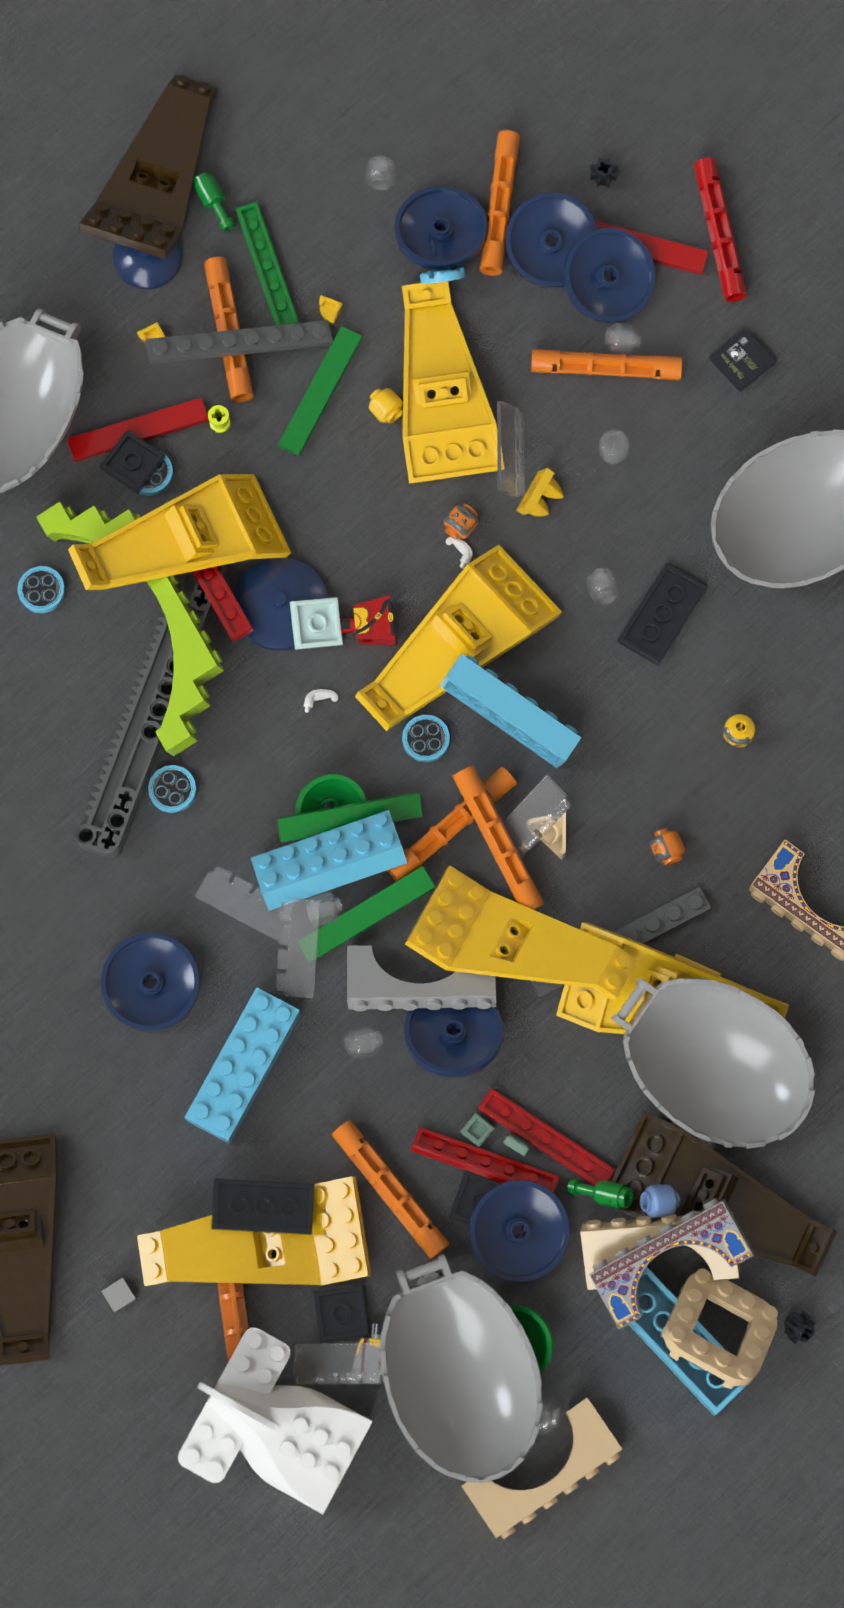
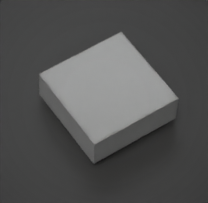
[101,1277,136,1313]

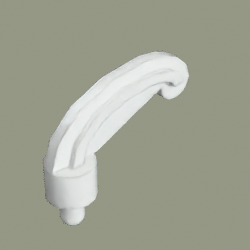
[446,537,473,569]
[304,689,338,713]

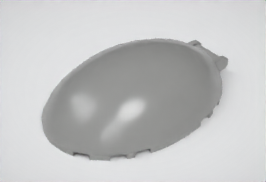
[0,308,84,493]
[711,429,844,588]
[611,977,815,1149]
[380,1254,543,1482]

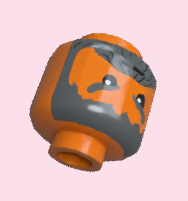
[443,504,479,539]
[650,828,685,866]

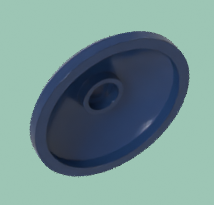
[113,241,182,289]

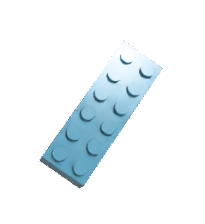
[439,654,581,768]
[251,810,407,911]
[185,987,301,1144]
[628,1267,746,1416]

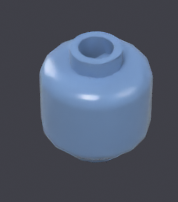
[640,1184,680,1218]

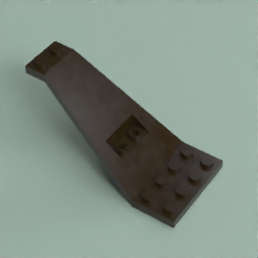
[78,74,218,259]
[611,1111,837,1277]
[0,1133,58,1365]

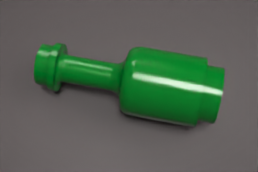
[193,172,235,232]
[568,1178,633,1210]

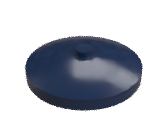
[395,186,487,270]
[505,193,597,287]
[563,228,655,323]
[234,558,328,651]
[101,933,200,1032]
[404,1007,503,1077]
[469,1180,570,1282]

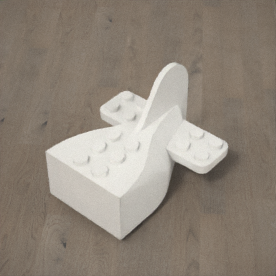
[178,1327,372,1514]

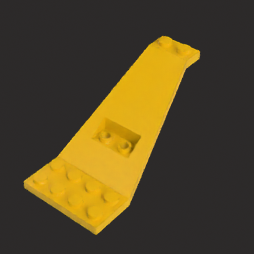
[401,281,502,484]
[68,474,291,590]
[355,545,562,731]
[405,865,637,1001]
[556,922,789,1034]
[137,1176,372,1286]

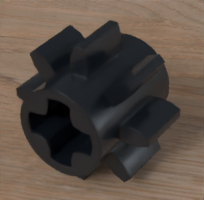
[590,158,618,187]
[783,1311,815,1344]

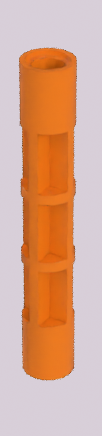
[480,130,520,276]
[204,257,254,403]
[531,349,682,380]
[452,765,545,910]
[387,766,517,882]
[332,1120,450,1260]
[217,1283,249,1362]

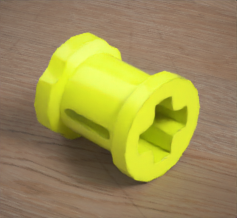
[208,405,231,433]

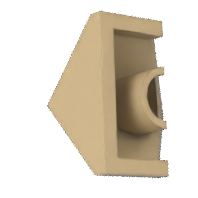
[527,812,566,860]

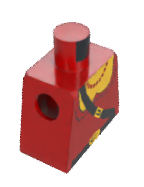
[340,595,396,646]

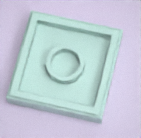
[290,597,343,650]

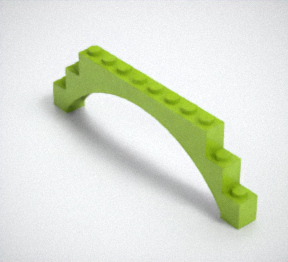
[36,502,224,756]

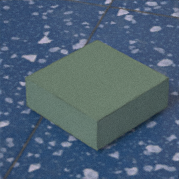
[460,1112,495,1148]
[503,1132,532,1156]

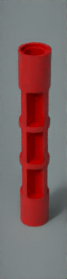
[694,157,747,302]

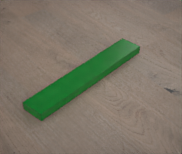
[235,202,299,326]
[278,326,362,457]
[277,792,423,843]
[298,866,436,963]

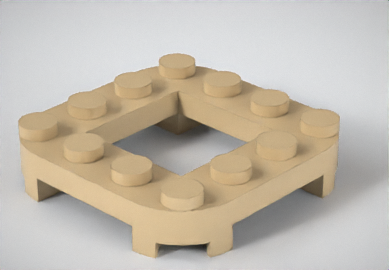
[661,1268,778,1389]

